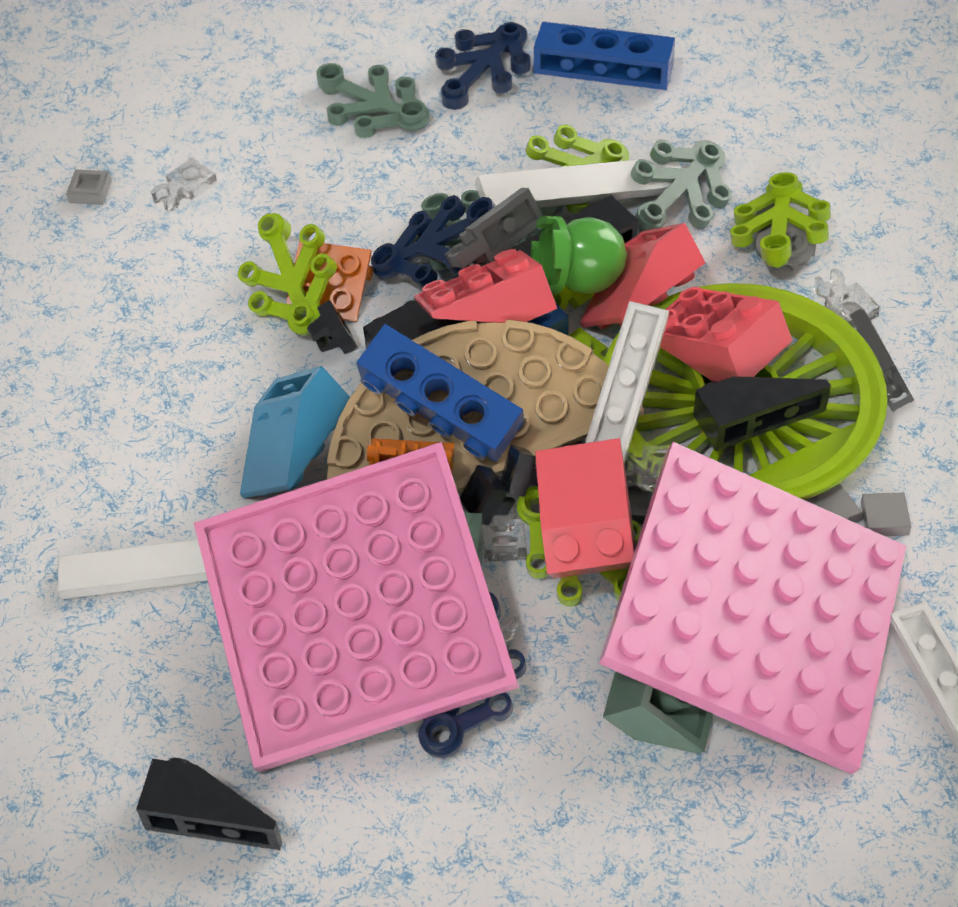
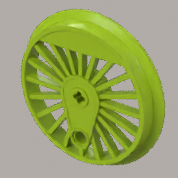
[603,283,888,500]

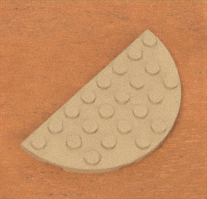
[327,320,644,494]

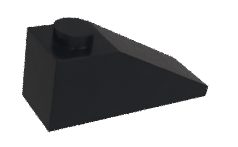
[693,376,831,451]
[136,758,282,851]

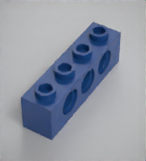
[533,21,675,90]
[356,324,524,463]

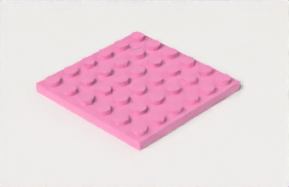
[194,442,519,773]
[598,442,906,774]

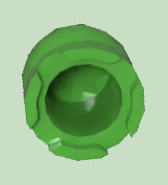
[530,216,627,294]

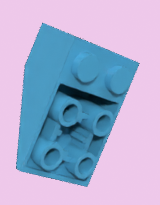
[240,366,350,498]

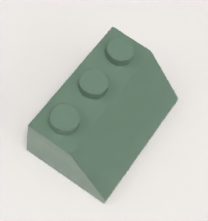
[603,671,713,754]

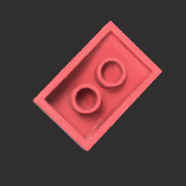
[535,438,636,579]

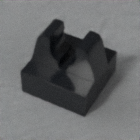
[307,300,358,354]
[501,445,538,497]
[459,465,516,525]

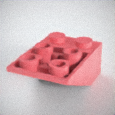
[580,223,706,329]
[414,249,557,323]
[660,287,792,382]

